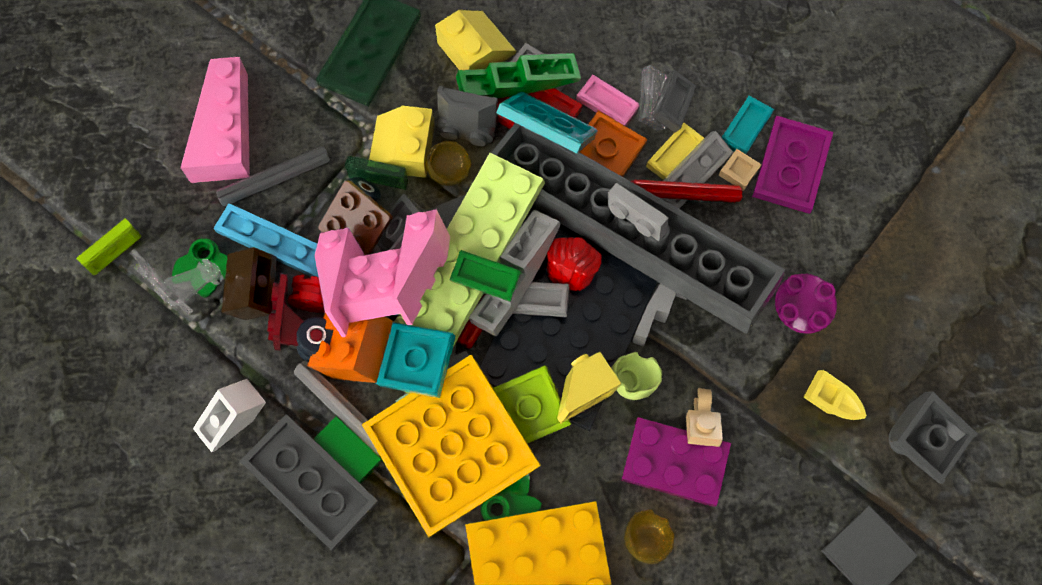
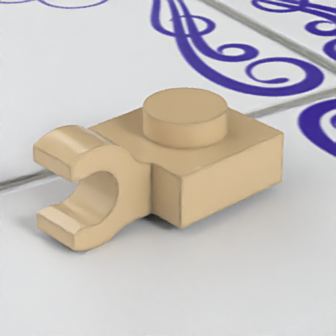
[686,388,723,447]

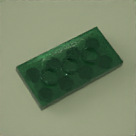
[316,0,421,107]

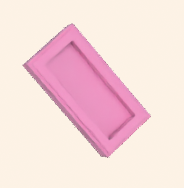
[576,75,641,126]

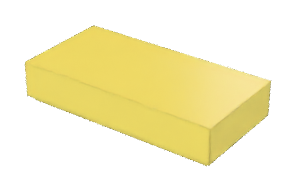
[646,123,704,180]

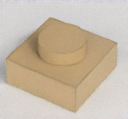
[719,149,762,191]

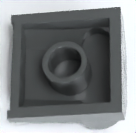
[436,86,499,146]
[889,391,978,484]

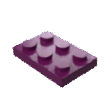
[752,115,833,214]
[621,417,731,507]

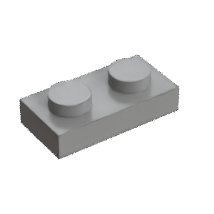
[608,183,669,241]

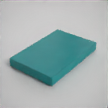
[496,92,598,153]

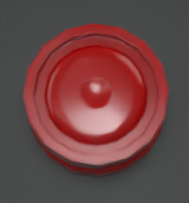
[288,275,325,313]

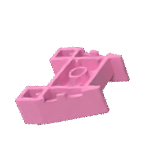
[315,209,450,337]

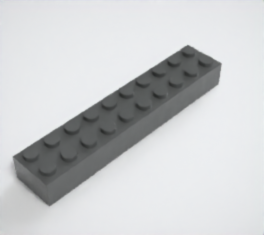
[484,123,785,334]

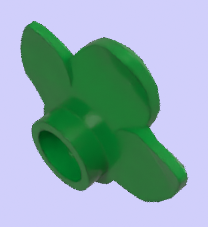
[172,239,228,298]
[481,474,542,521]

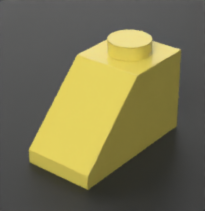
[557,352,621,424]

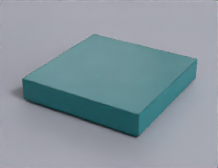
[376,322,456,398]

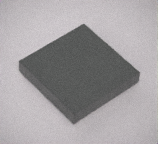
[821,506,918,585]

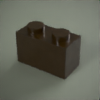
[222,247,277,320]

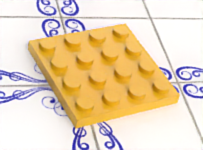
[362,355,541,537]
[465,501,611,585]

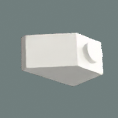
[193,379,266,452]

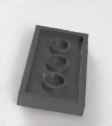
[240,414,379,551]

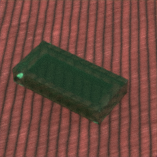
[345,156,408,190]

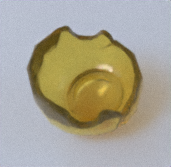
[426,141,471,186]
[624,509,675,564]

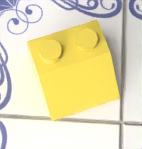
[435,10,516,70]
[367,106,435,178]

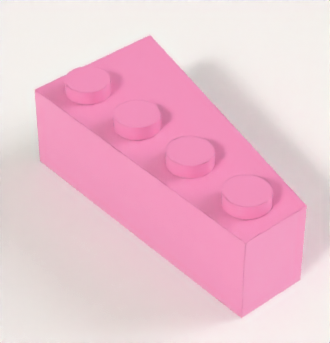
[181,57,250,183]

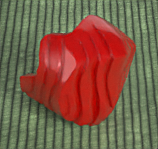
[547,237,601,291]

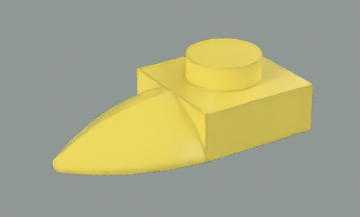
[804,370,867,420]

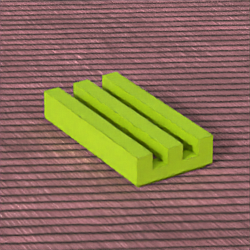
[76,218,141,275]

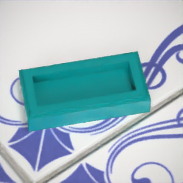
[722,96,774,154]

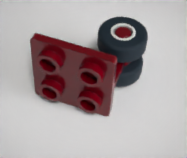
[267,274,333,362]

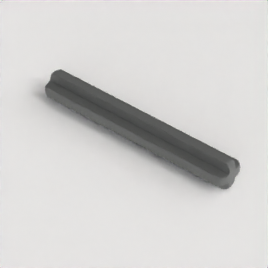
[216,146,330,206]

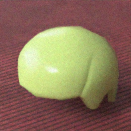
[611,352,662,400]

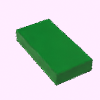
[450,250,521,302]
[314,416,382,484]

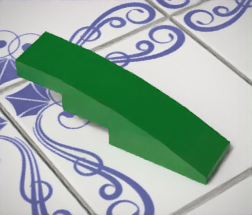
[456,53,581,99]

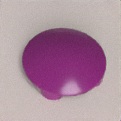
[775,274,837,334]

